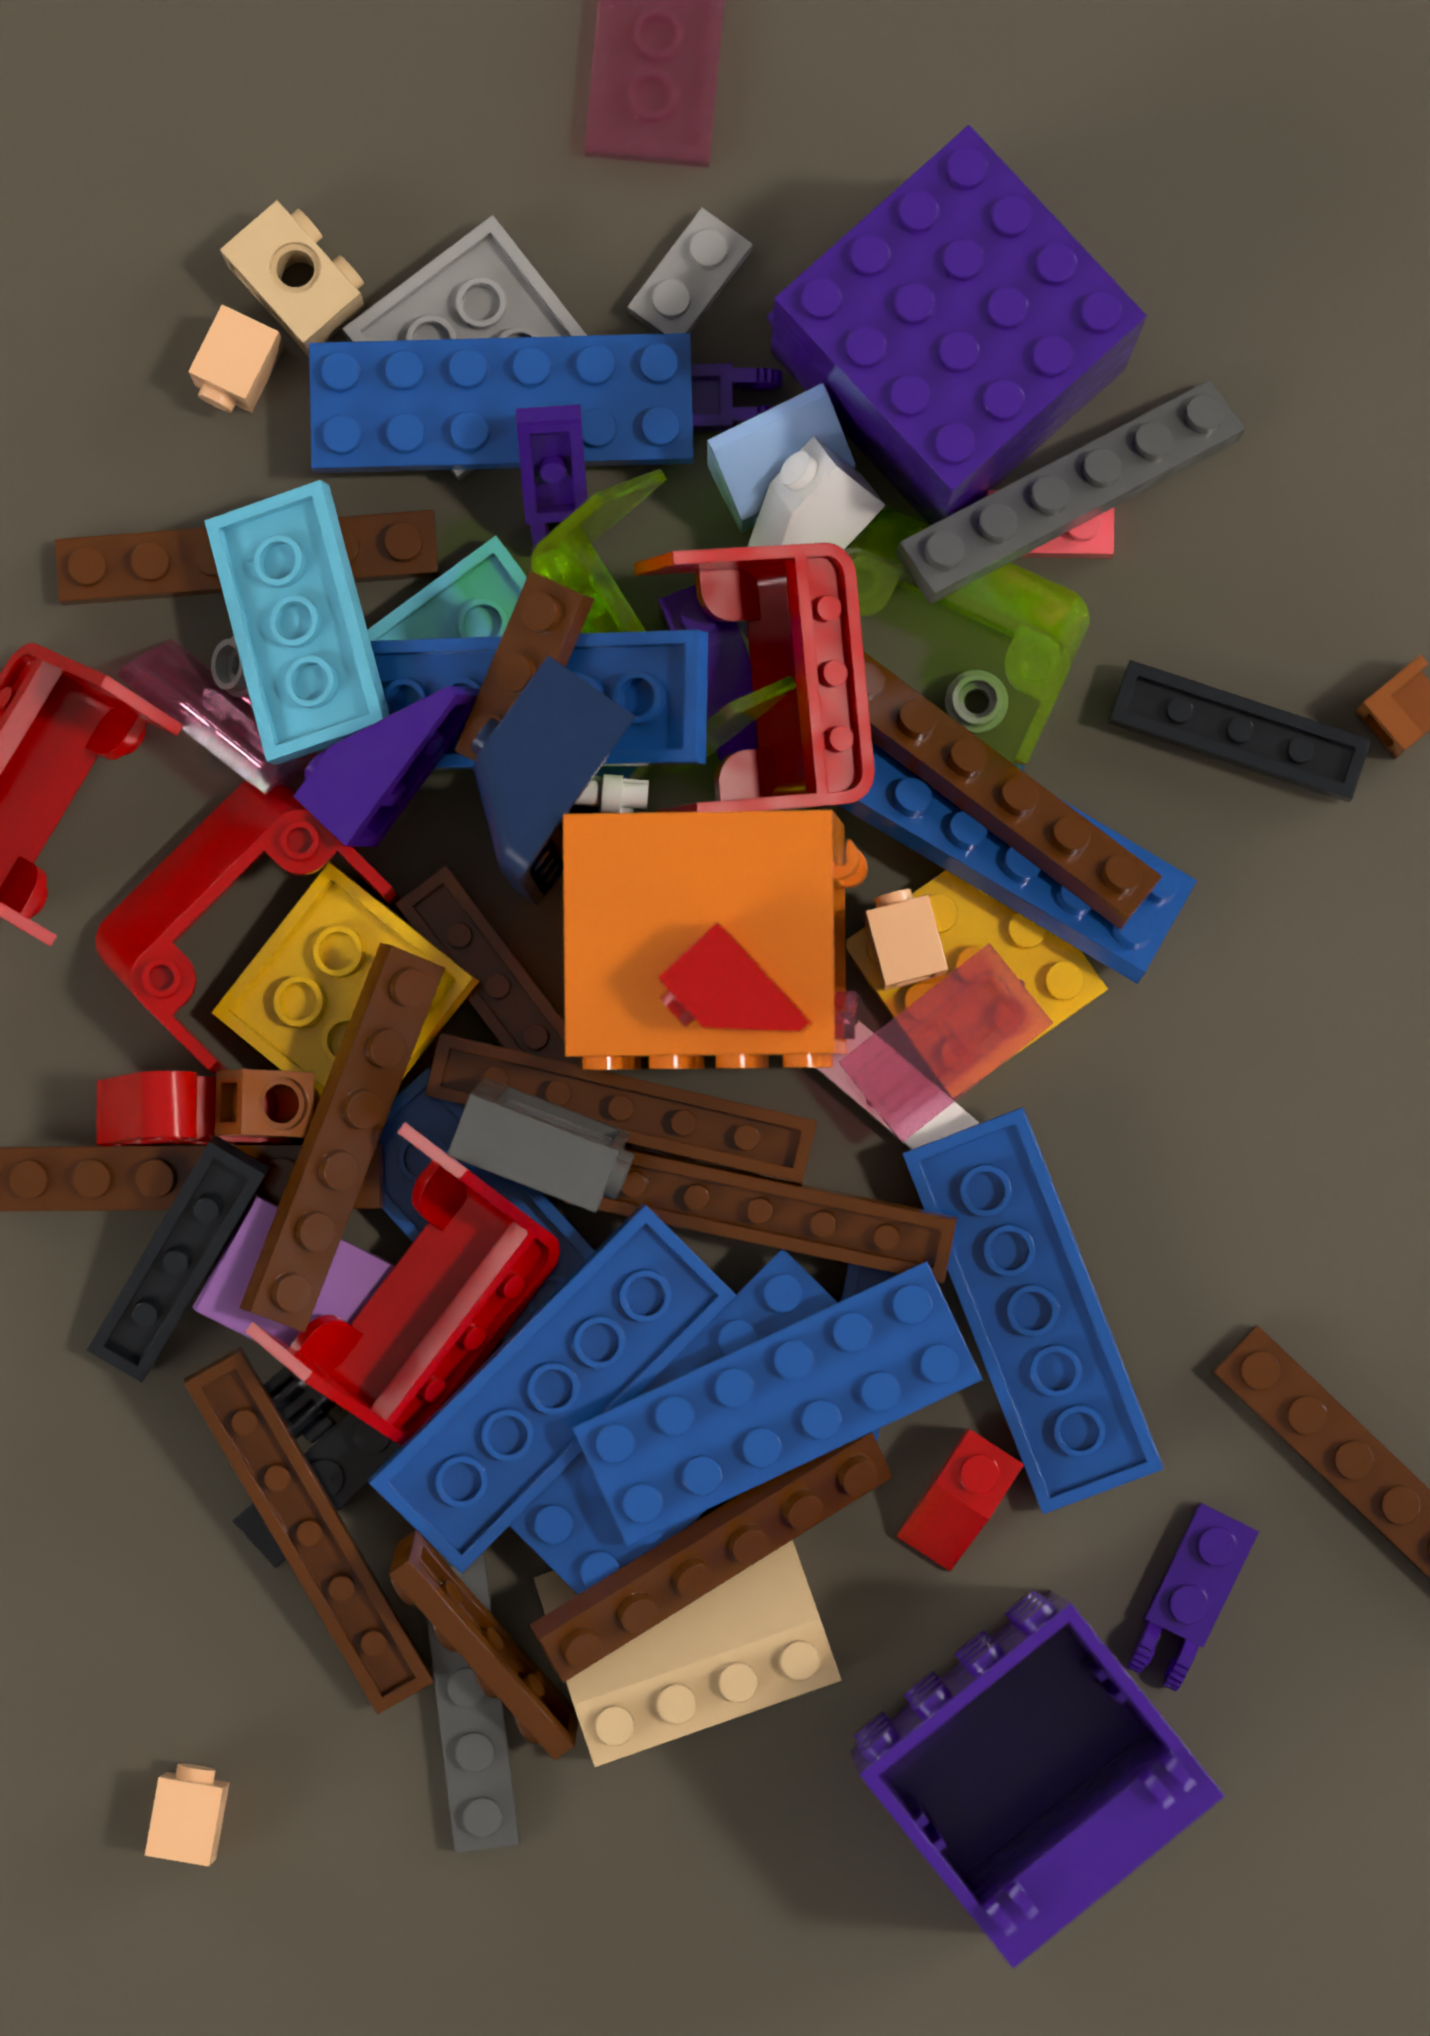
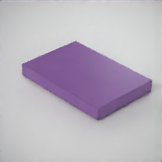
[193,1194,395,1346]

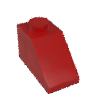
[657,922,813,1032]
[896,1428,1024,1571]

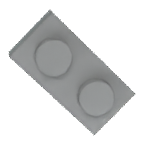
[627,207,753,334]

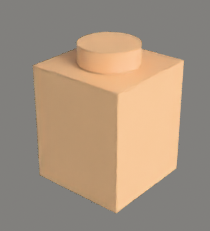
[188,305,285,413]
[863,889,948,992]
[145,1763,230,1867]

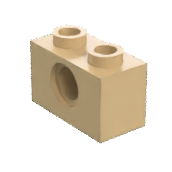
[220,200,365,357]

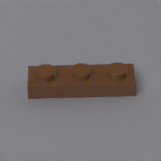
[454,571,595,761]

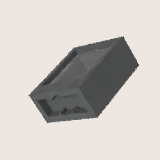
[447,1077,635,1213]

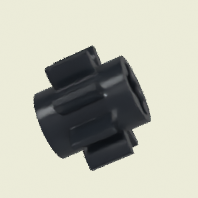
[264,1366,336,1444]

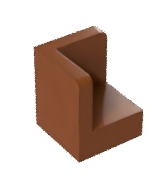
[1354,655,1430,759]

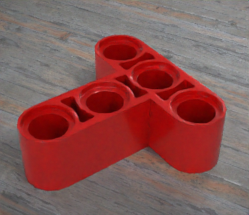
[96,1071,297,1146]

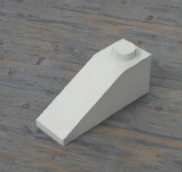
[737,436,885,639]

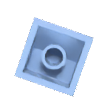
[707,383,856,533]

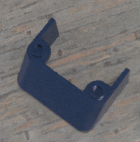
[470,655,639,905]

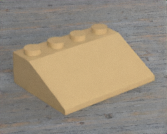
[534,1520,842,1767]

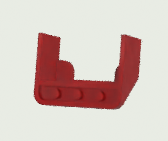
[633,543,875,813]
[0,643,183,947]
[95,775,399,1075]
[245,1122,560,1445]

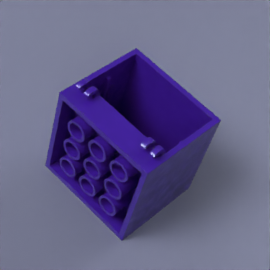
[766,125,1147,526]
[850,1589,1225,1969]

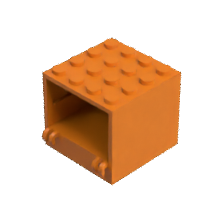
[563,810,868,1070]

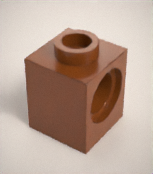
[214,1069,320,1139]

